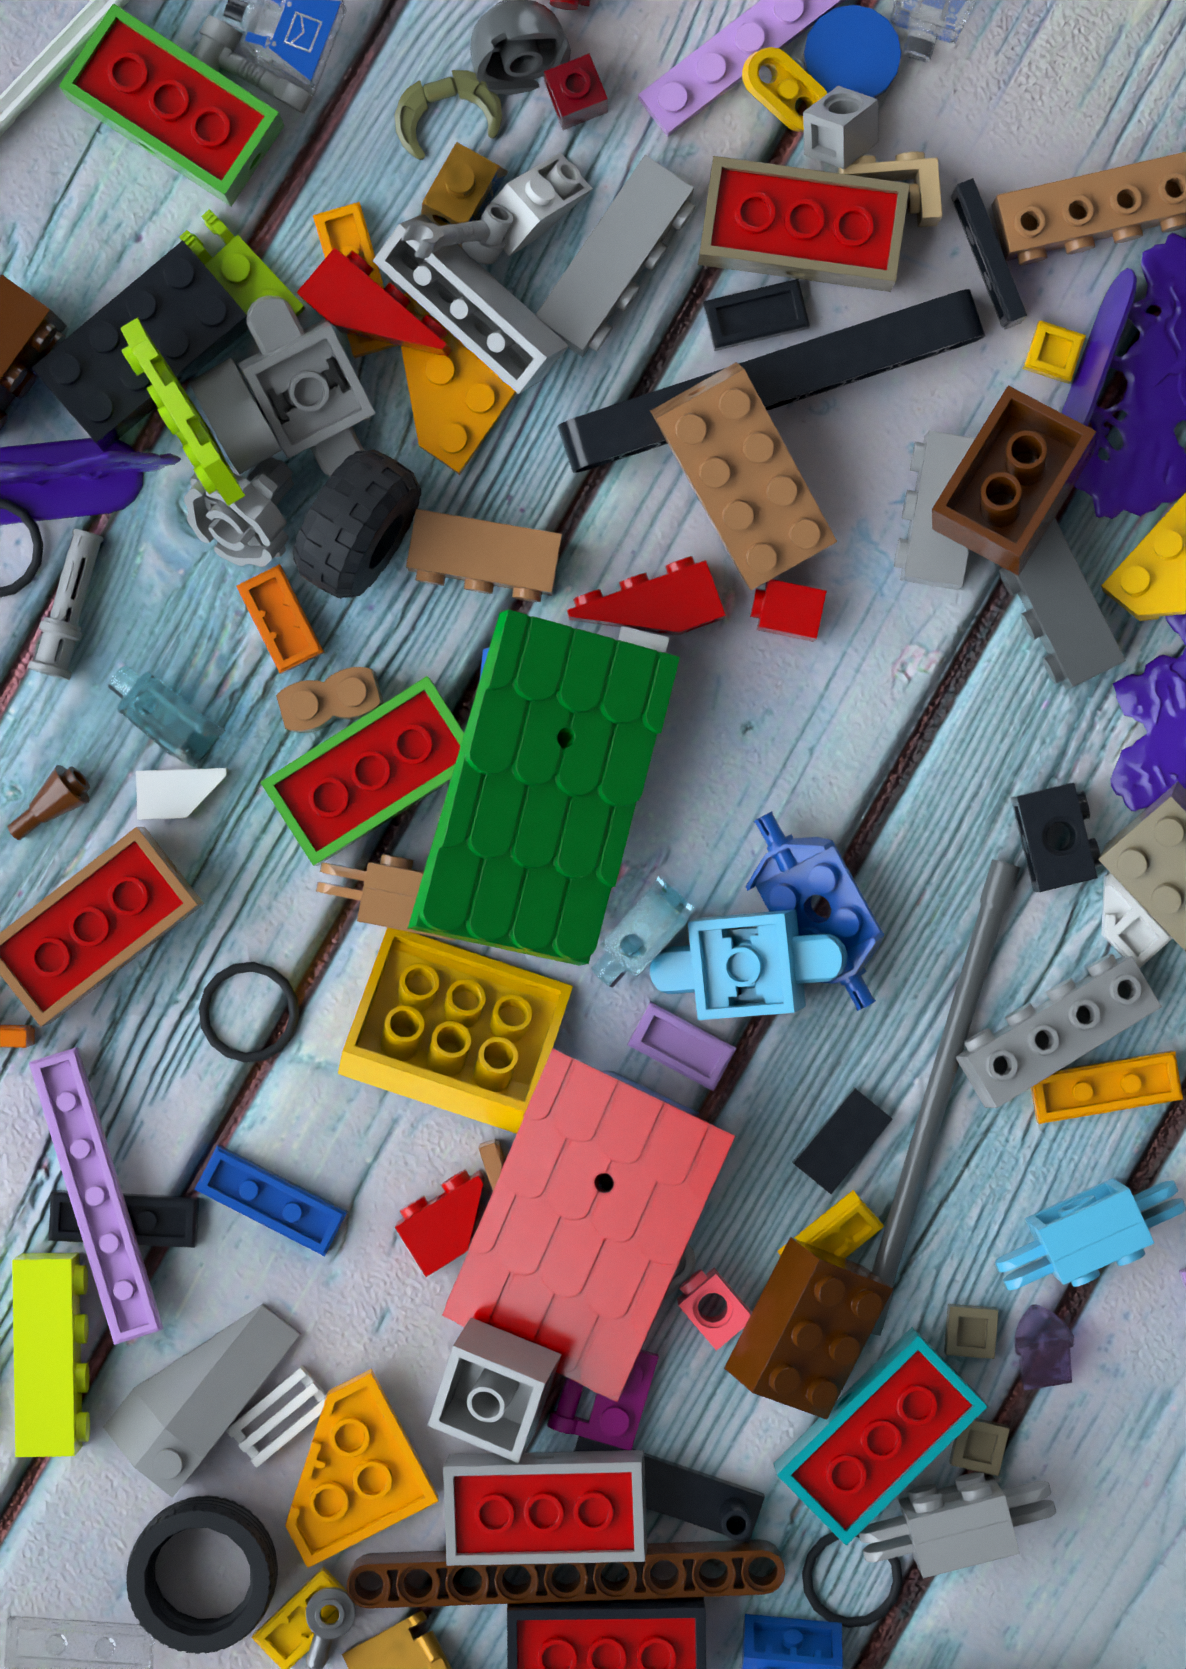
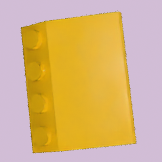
[338,927,573,1134]

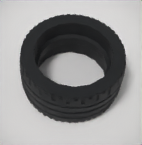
[126,1496,278,1654]

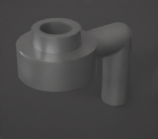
[306,1587,356,1669]

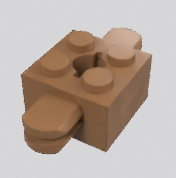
[316,854,457,941]

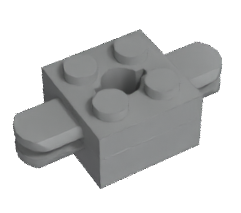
[237,295,376,477]
[859,1472,1056,1579]

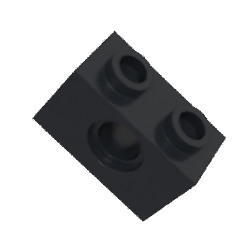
[1010,783,1102,892]

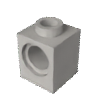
[803,86,879,169]

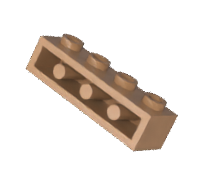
[991,152,1186,265]

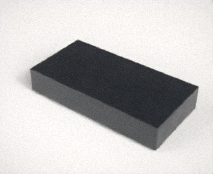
[703,279,810,351]
[792,1087,893,1194]

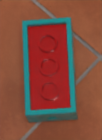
[773,1327,988,1546]

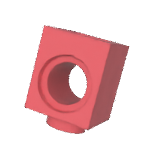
[677,1268,752,1351]

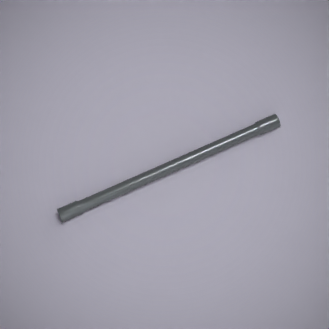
[871,859,1020,1336]

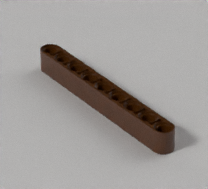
[346,1539,785,1609]

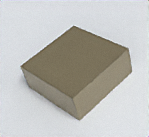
[944,1304,999,1359]
[949,1418,1010,1476]

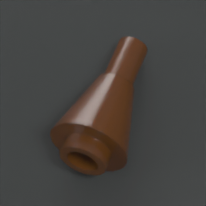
[7,765,90,841]

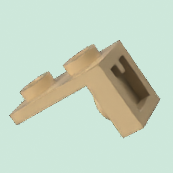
[837,151,942,227]

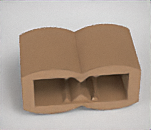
[276,667,384,733]

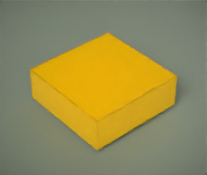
[1022,320,1086,384]

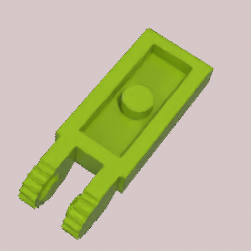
[179,209,305,317]

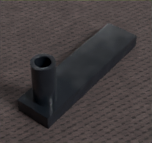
[573,1436,765,1543]

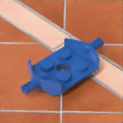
[745,811,884,1011]

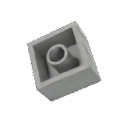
[427,1318,562,1463]

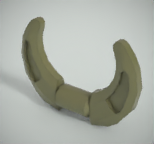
[394,70,502,160]

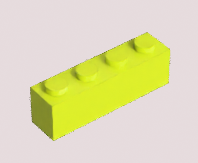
[12,1252,90,1457]

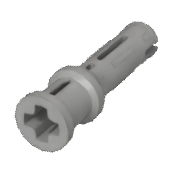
[28,529,103,680]

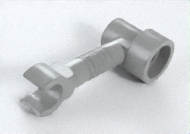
[193,15,313,114]
[401,203,513,264]

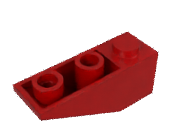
[296,247,452,356]
[567,556,726,635]

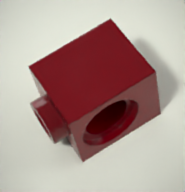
[544,53,608,131]

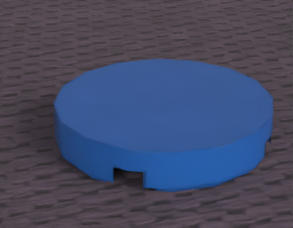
[803,5,901,98]

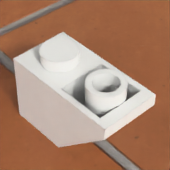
[477,152,593,256]

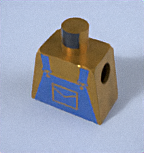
[421,142,508,249]

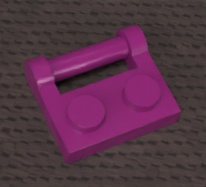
[547,1350,659,1450]

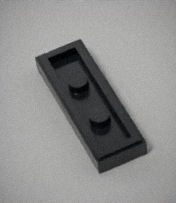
[951,178,1027,329]
[48,1190,199,1248]

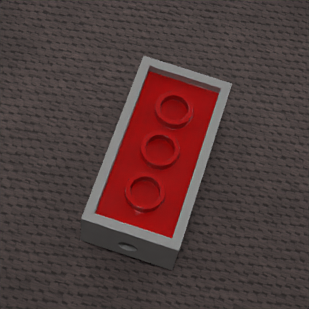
[443,1450,648,1566]

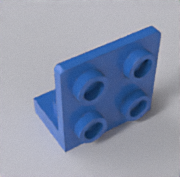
[742,1614,843,1669]

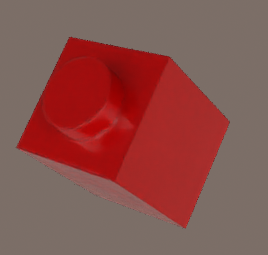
[750,579,827,642]

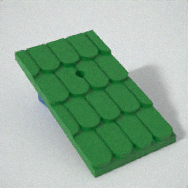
[407,609,680,966]

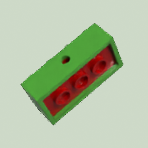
[59,3,285,207]
[260,676,465,866]

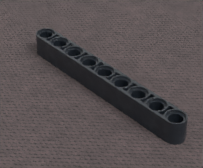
[557,289,985,473]

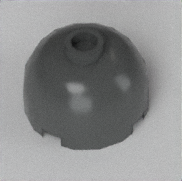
[470,0,571,95]

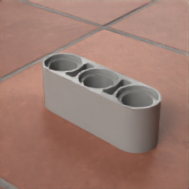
[189,357,283,475]

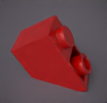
[395,1169,485,1277]

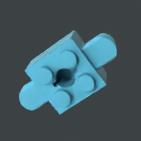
[650,909,847,1020]
[995,1178,1186,1290]

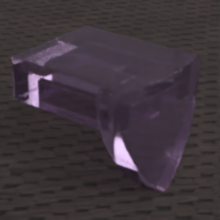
[1015,1304,1075,1390]

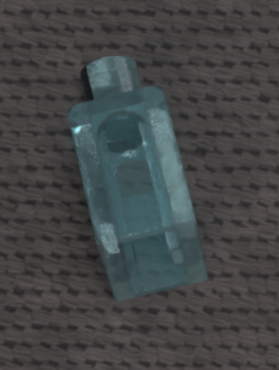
[108,665,226,768]
[591,876,695,988]

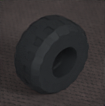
[293,449,421,599]

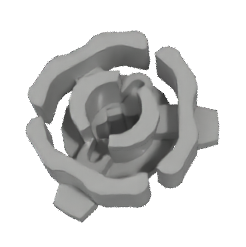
[184,457,294,567]

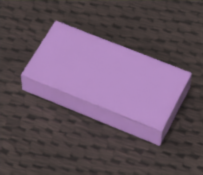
[627,1001,736,1091]

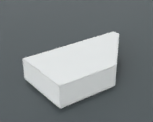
[136,768,228,820]
[1101,872,1172,969]

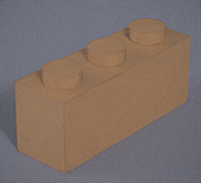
[406,509,562,602]

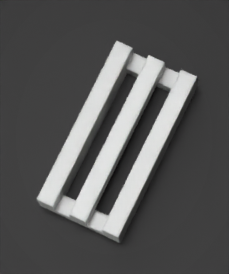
[226,1365,327,1468]

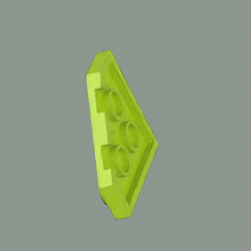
[120,318,245,506]

